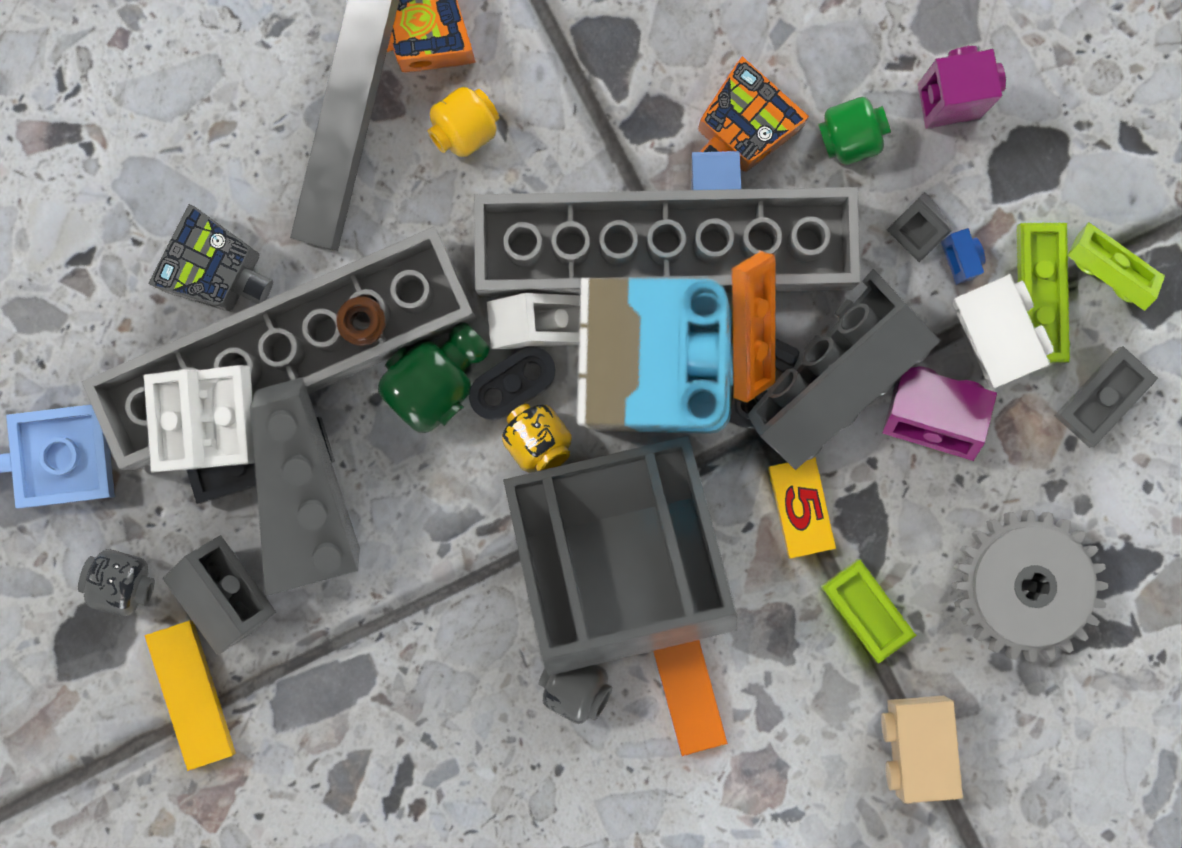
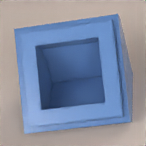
[691,151,741,190]

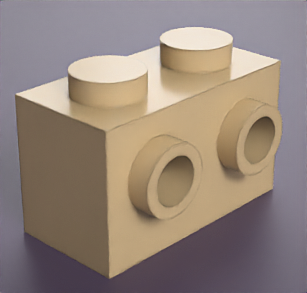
[881,695,963,803]

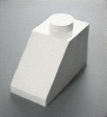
[487,293,581,349]

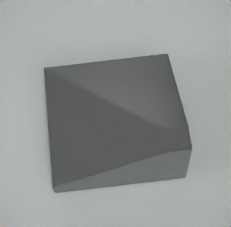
[887,192,953,262]

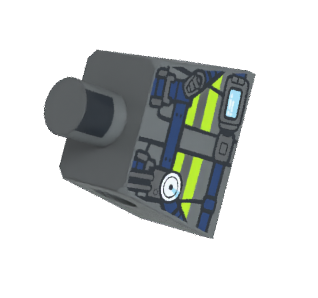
[148,204,273,312]

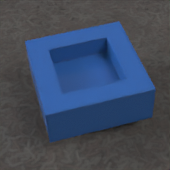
[941,228,986,285]

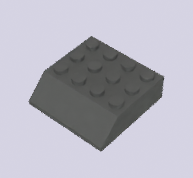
[503,436,737,676]

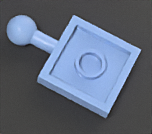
[0,405,115,508]

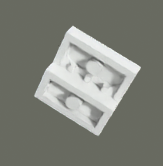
[144,365,255,472]

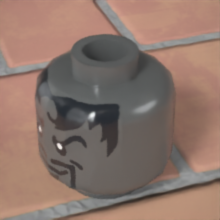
[78,549,155,617]
[538,664,613,724]

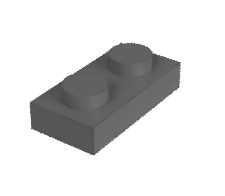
[1054,346,1158,448]

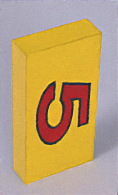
[768,457,836,559]

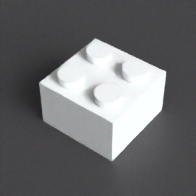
[952,274,1054,388]

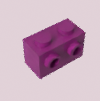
[917,45,1006,129]
[882,366,998,461]

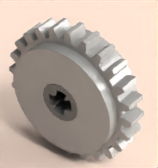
[952,510,1108,662]

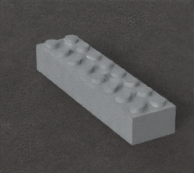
[474,187,860,297]
[81,226,477,471]

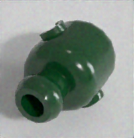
[378,322,490,433]

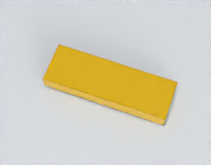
[144,620,236,771]

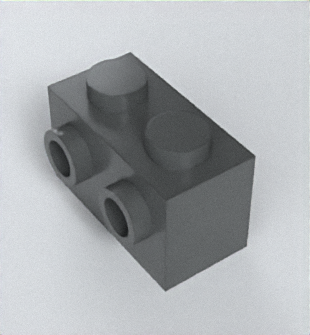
[162,535,276,656]

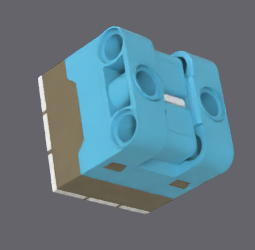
[577,278,734,434]

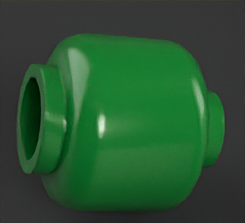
[818,97,891,165]

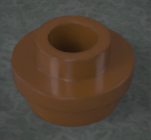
[336,297,386,346]

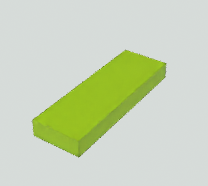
[1016,222,1070,363]

